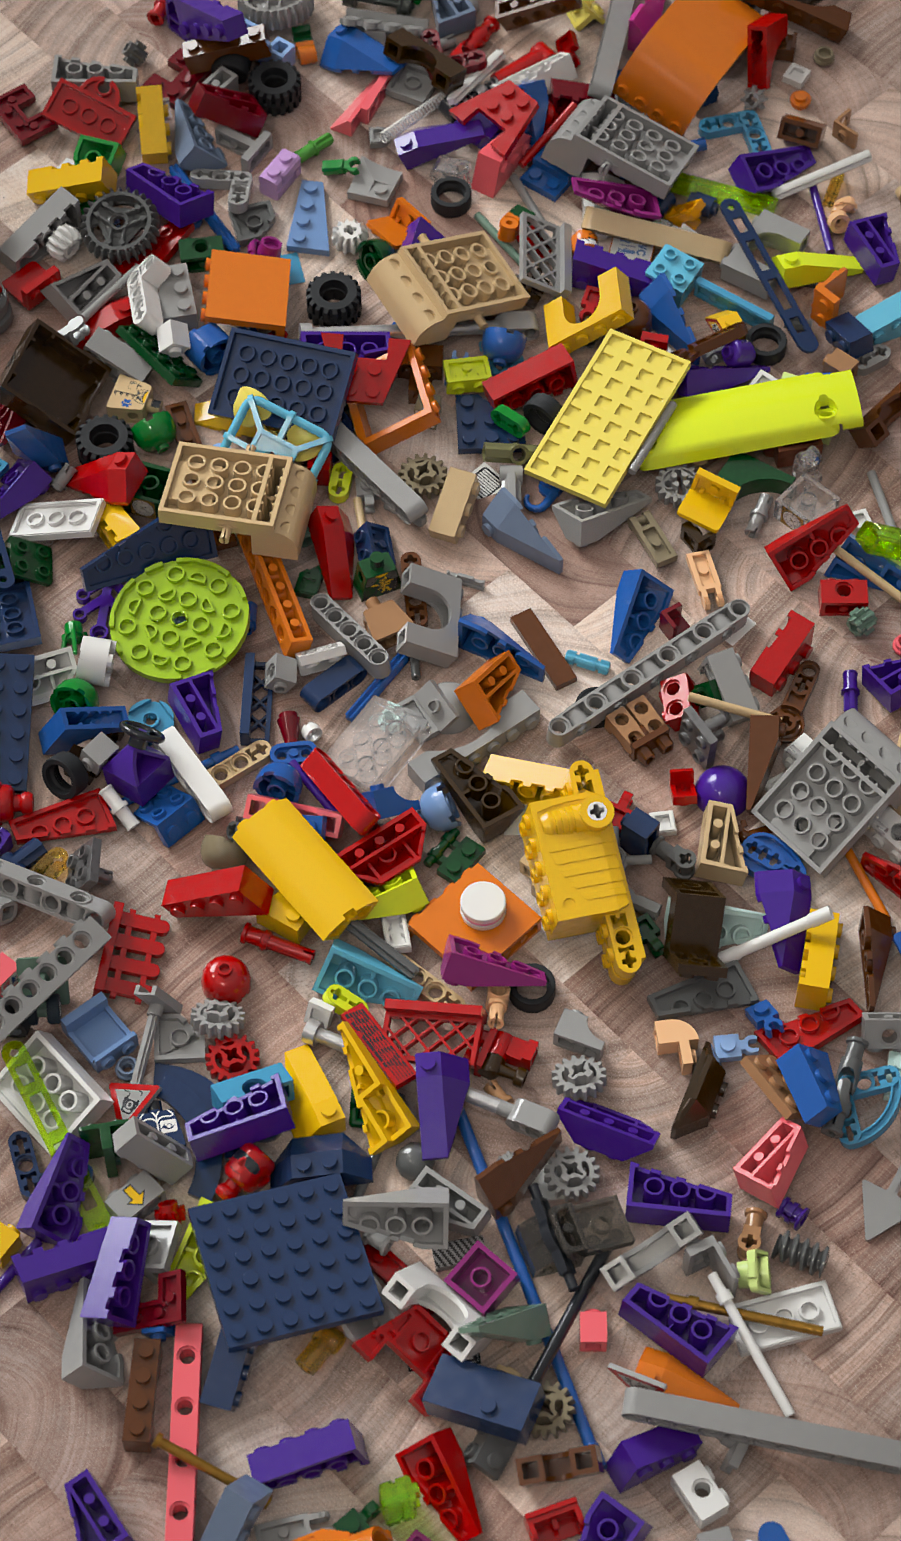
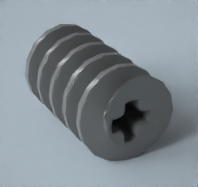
[771,1230,829,1279]

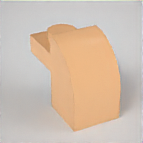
[653,1019,699,1075]

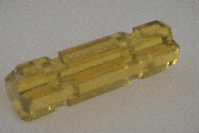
[822,173,845,208]

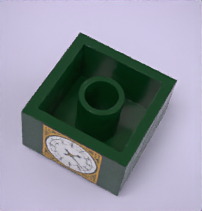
[122,461,171,519]

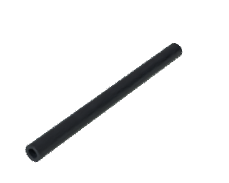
[528,1240,615,1383]

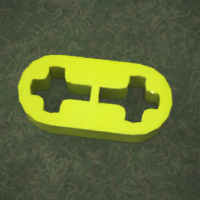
[328,462,353,504]
[322,984,369,1016]

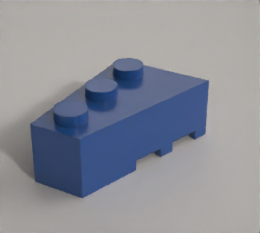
[776,1043,842,1128]

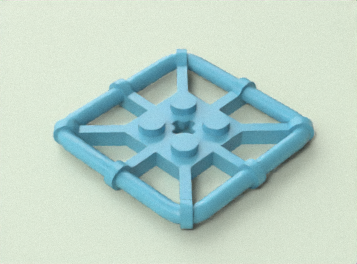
[220,394,334,481]

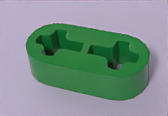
[491,404,531,438]

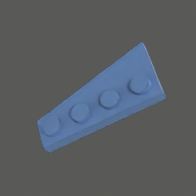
[286,180,330,257]

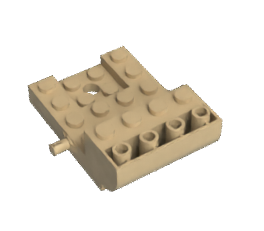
[366,230,530,346]
[158,441,317,560]

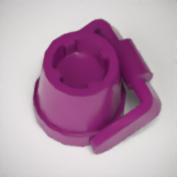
[247,236,282,258]

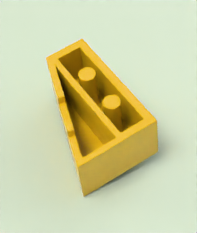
[135,85,172,165]

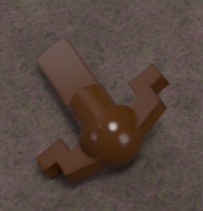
[738,819,774,852]

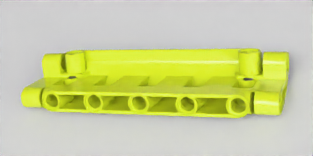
[639,370,864,471]

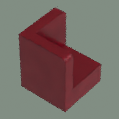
[659,602,690,641]

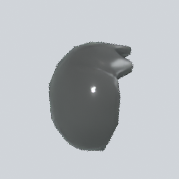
[396,1142,435,1181]

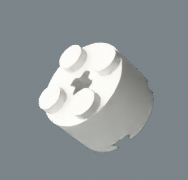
[76,636,117,687]

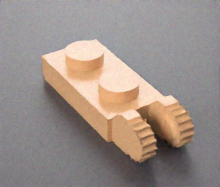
[686,550,725,610]

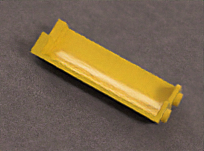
[232,798,379,941]

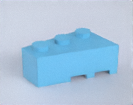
[855,291,901,346]

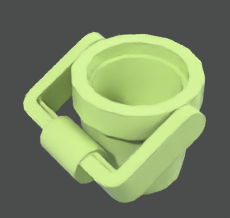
[737,1249,772,1295]

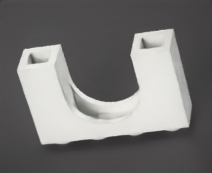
[381,1261,492,1362]

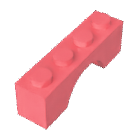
[243,793,345,839]

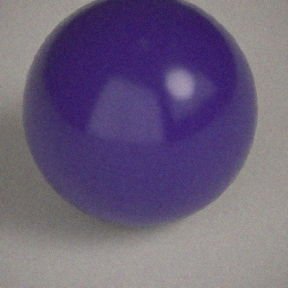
[695,765,747,816]

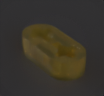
[31,847,68,880]

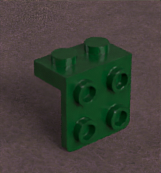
[0,536,53,587]

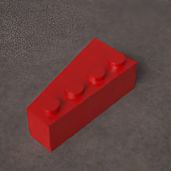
[482,343,578,409]

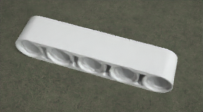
[152,726,233,823]

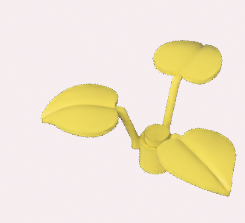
[233,386,323,462]

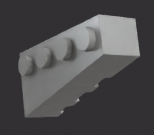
[51,54,139,102]

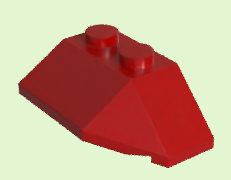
[337,807,427,886]

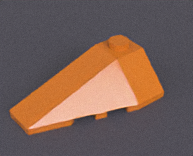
[635,1346,740,1408]

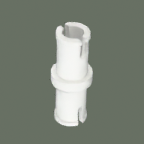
[98,784,140,832]

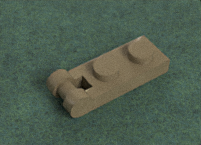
[627,510,678,569]

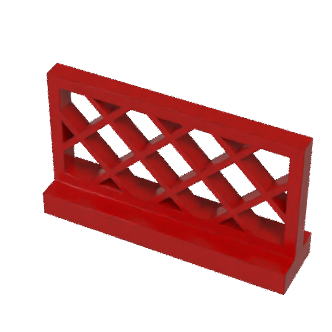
[383,998,488,1069]

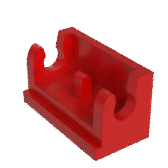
[524,1496,585,1541]

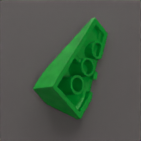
[73,134,127,215]

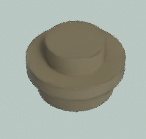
[814,46,835,66]

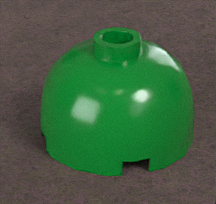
[131,411,177,454]
[50,678,99,713]

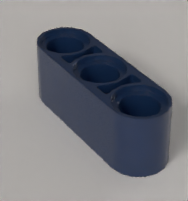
[300,655,367,713]

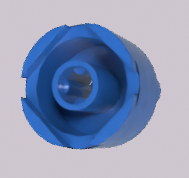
[184,323,229,376]

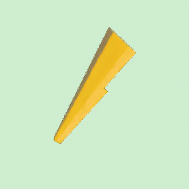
[337,1021,420,1155]

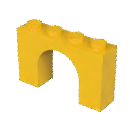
[544,267,634,354]

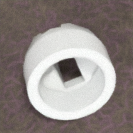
[301,722,322,743]

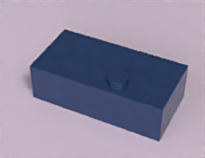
[422,1353,546,1445]

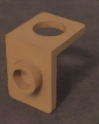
[832,108,858,149]

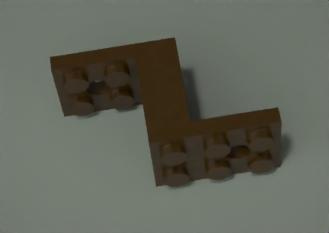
[662,877,728,981]

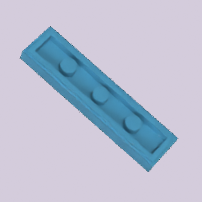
[694,276,774,326]

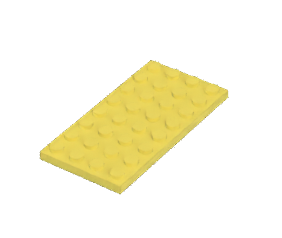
[524,328,691,509]

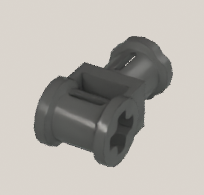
[649,836,696,879]

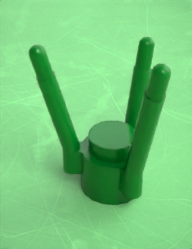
[61,621,88,655]

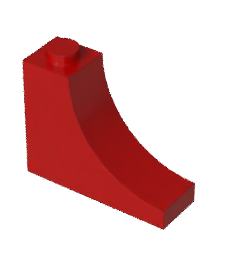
[747,12,788,90]

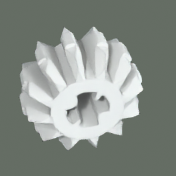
[332,218,369,255]
[46,223,83,262]

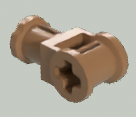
[737,1207,768,1261]

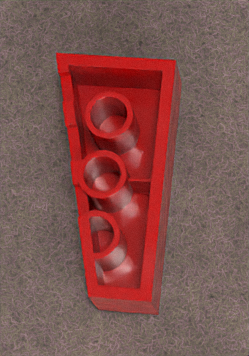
[161,865,274,918]

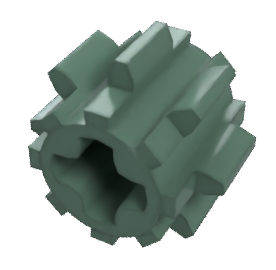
[846,607,878,637]

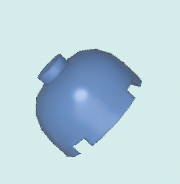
[417,781,462,832]

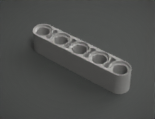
[310,593,391,679]

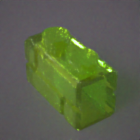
[855,521,901,561]
[378,1475,421,1527]

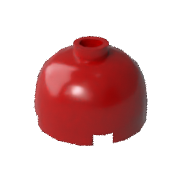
[201,955,251,1004]

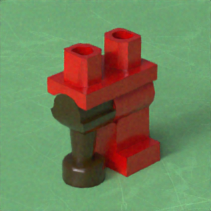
[463,1027,539,1089]

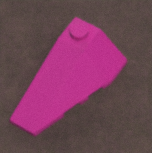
[627,0,665,52]

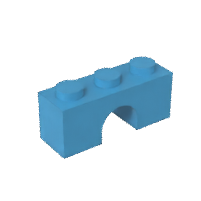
[210,1062,295,1109]

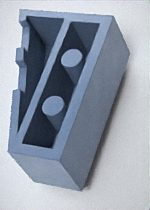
[200,1474,274,1541]

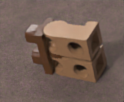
[604,694,674,766]

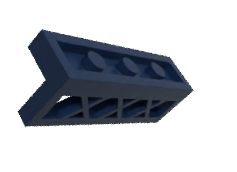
[239,653,273,746]

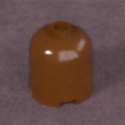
[615,297,652,340]

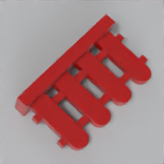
[92,901,170,1005]

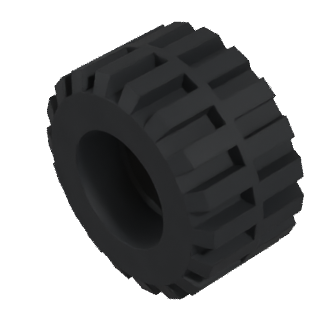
[248,59,302,117]
[306,271,362,327]
[76,414,135,465]

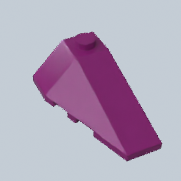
[571,177,662,222]
[440,934,547,987]

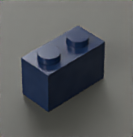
[825,312,874,359]
[619,807,660,855]

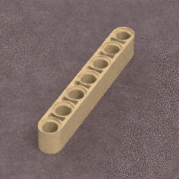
[581,206,732,264]

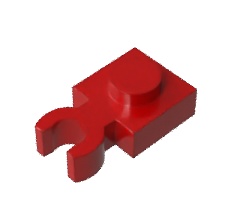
[579,285,600,322]

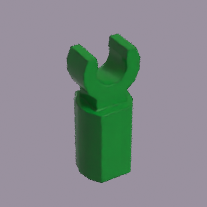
[322,157,361,175]

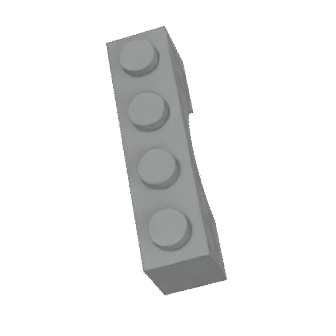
[600,1211,704,1292]

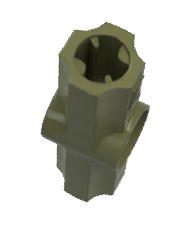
[482,442,538,465]

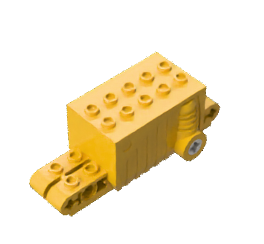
[519,760,646,985]

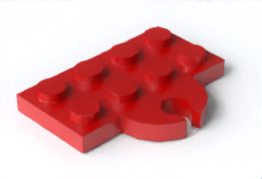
[41,76,137,146]

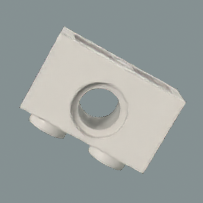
[670,1460,730,1530]

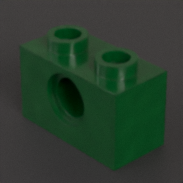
[178,235,224,273]

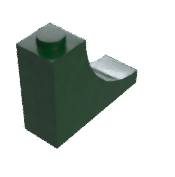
[717,453,796,502]

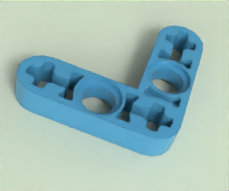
[698,110,771,153]

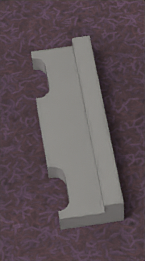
[446,570,485,591]

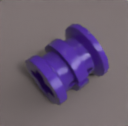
[775,1196,810,1231]

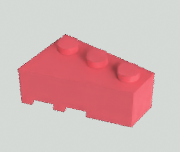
[471,131,531,198]

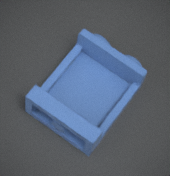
[60,992,139,1073]

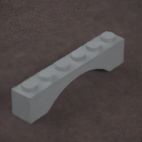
[408,690,540,793]

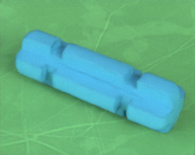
[565,650,611,675]

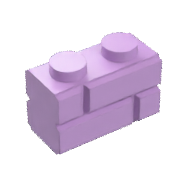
[259,149,301,200]

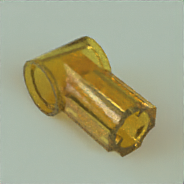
[295,1327,347,1376]

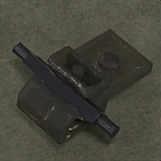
[515,1183,635,1292]

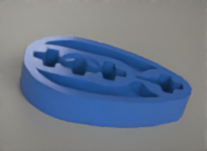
[742,832,806,878]

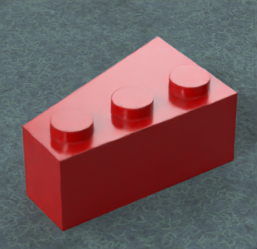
[749,610,815,697]

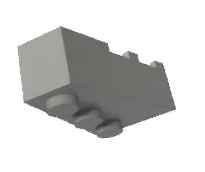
[40,259,122,322]

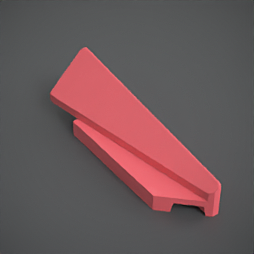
[330,75,394,137]

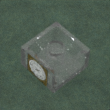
[773,473,840,530]

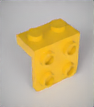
[677,467,741,533]

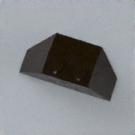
[670,1041,728,1139]

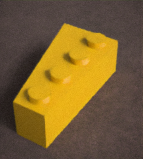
[26,156,117,205]

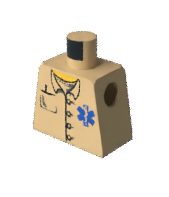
[106,374,163,423]

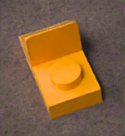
[663,198,706,231]

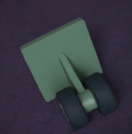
[16,956,70,1026]

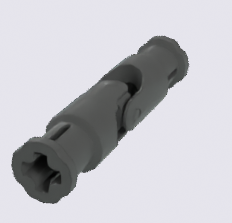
[821,1036,869,1139]

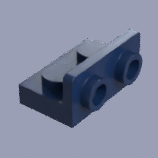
[354,521,396,565]

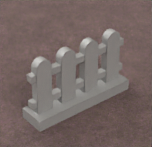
[339,7,429,38]

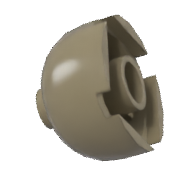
[200,835,249,871]

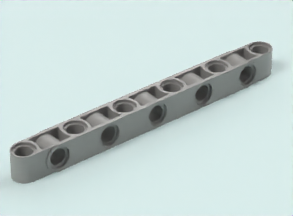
[546,599,750,748]
[0,859,116,928]

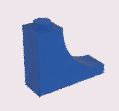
[38,706,129,755]

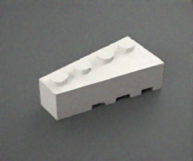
[490,52,578,94]

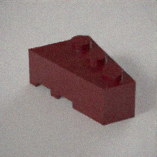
[550,78,616,114]
[188,82,267,138]

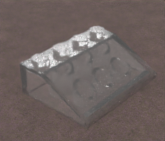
[326,695,431,793]

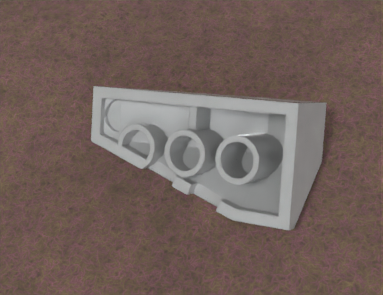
[552,489,652,547]
[343,1187,449,1250]

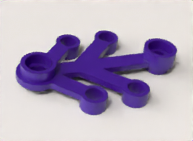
[73,583,124,639]

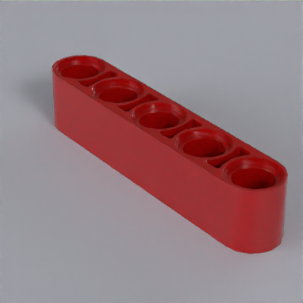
[300,747,381,836]

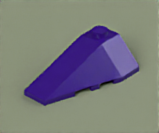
[394,119,486,170]
[728,145,817,193]
[0,458,53,519]
[415,1051,470,1161]
[16,1132,90,1245]
[578,1491,653,1541]

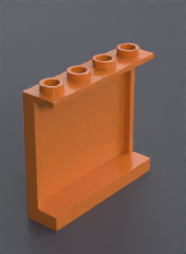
[200,249,291,337]
[408,863,542,992]

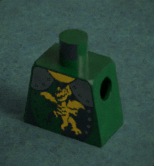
[353,551,401,602]

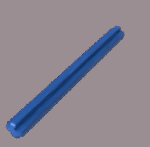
[169,163,241,252]

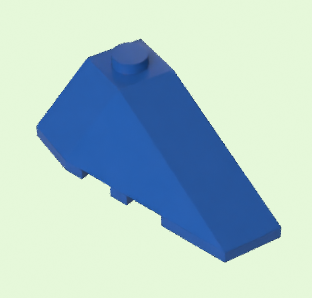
[320,24,408,75]
[610,569,674,664]
[458,613,545,683]

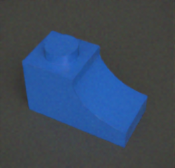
[362,783,421,820]

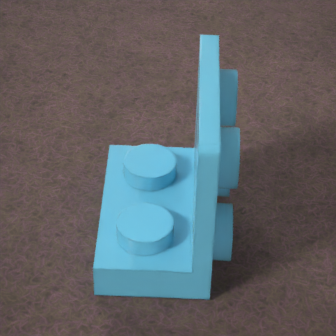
[645,244,704,308]

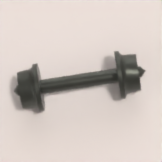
[342,0,415,17]

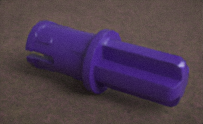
[841,669,860,712]

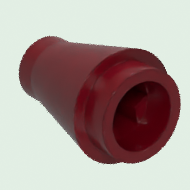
[277,711,300,743]

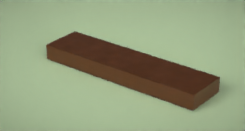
[510,608,577,691]

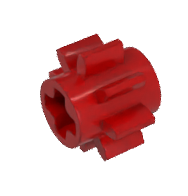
[154,1199,187,1225]

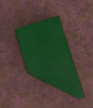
[294,565,323,599]

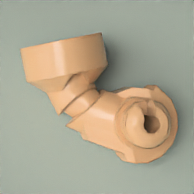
[827,196,858,234]

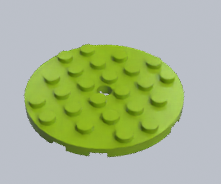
[109,557,250,684]

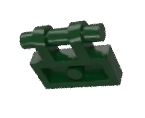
[423,828,486,883]

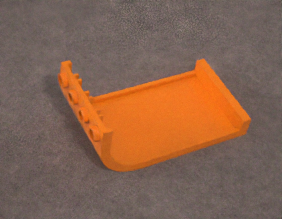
[612,0,762,137]

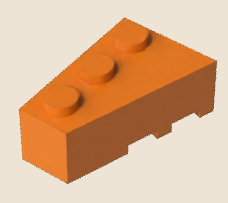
[454,650,521,731]

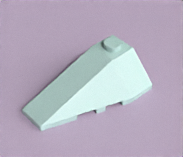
[664,896,769,948]

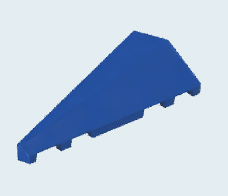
[824,533,901,592]

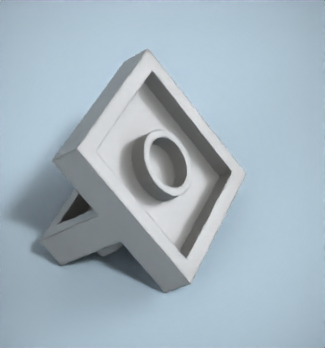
[144,1220,182,1284]

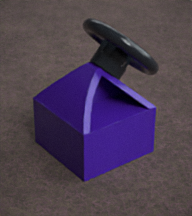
[102,720,175,807]

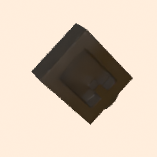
[680,521,716,553]

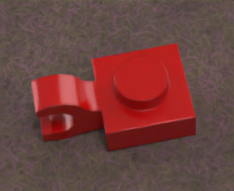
[555,30,581,69]
[611,791,634,834]

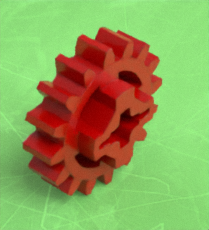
[205,1034,260,1082]

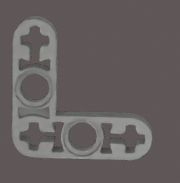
[190,169,252,214]

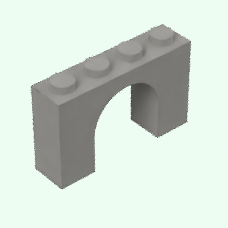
[720,209,810,300]
[396,563,464,668]

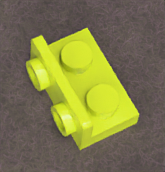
[443,355,492,395]

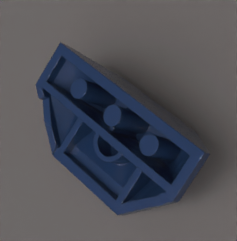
[270,1132,374,1189]

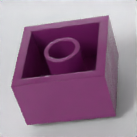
[443,1240,521,1317]

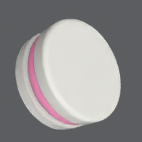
[460,881,506,930]

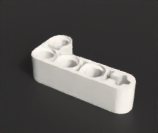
[127,255,171,336]

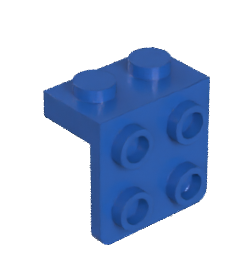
[134,786,205,848]

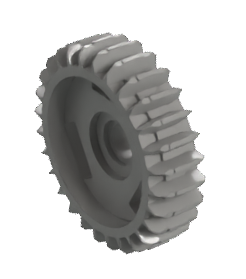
[237,0,314,32]

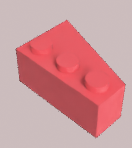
[733,1117,809,1209]

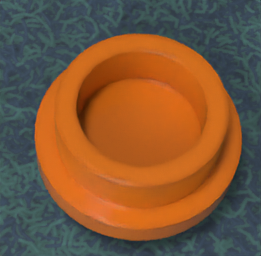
[790,90,811,110]

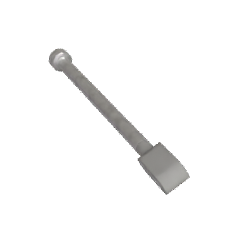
[299,311,540,341]
[301,1018,560,1139]

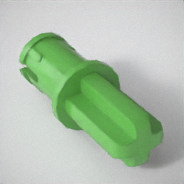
[293,133,334,164]

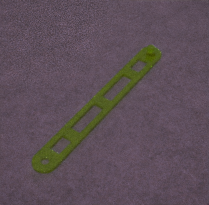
[1,1041,111,1232]

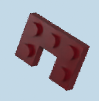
[142,48,212,110]
[0,84,59,147]
[112,1269,187,1337]

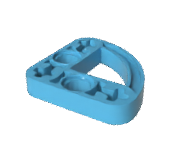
[835,1065,901,1150]

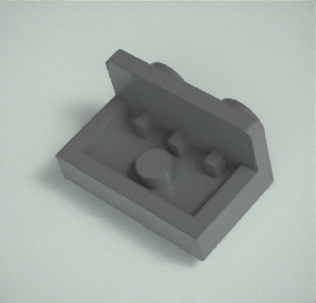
[464,1430,518,1481]

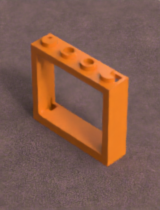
[348,342,441,455]

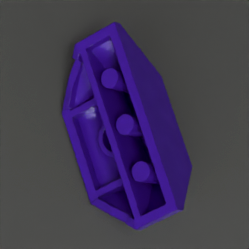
[556,1097,661,1162]

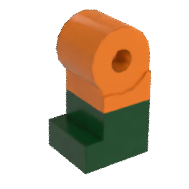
[291,24,317,66]
[497,204,536,243]

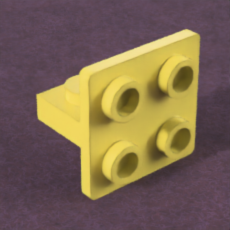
[566,0,605,32]

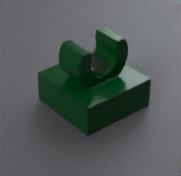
[691,679,723,708]

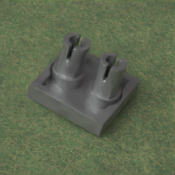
[678,706,728,771]

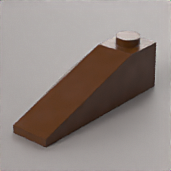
[858,906,896,1012]

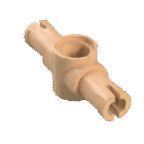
[485,986,510,1029]

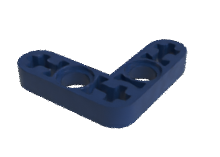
[8,1131,94,1201]

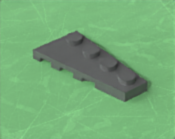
[647,960,760,1021]

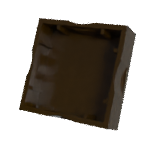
[0,318,112,447]

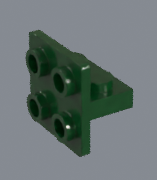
[78,1119,129,1178]

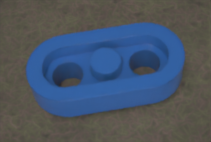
[270,741,317,765]

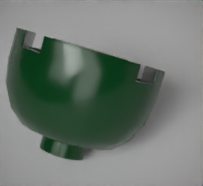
[356,238,396,281]

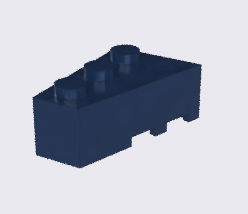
[200,1329,258,1412]

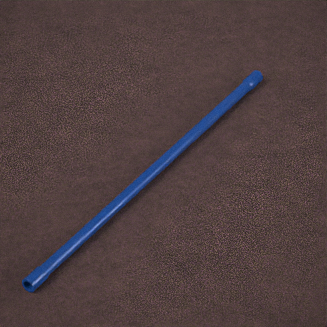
[458,1108,607,1469]

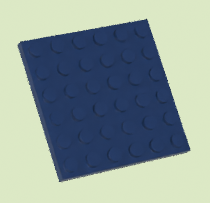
[188,1173,384,1353]

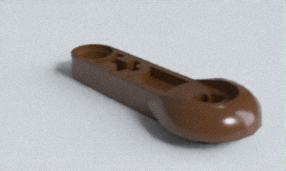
[671,321,748,364]
[769,660,820,744]

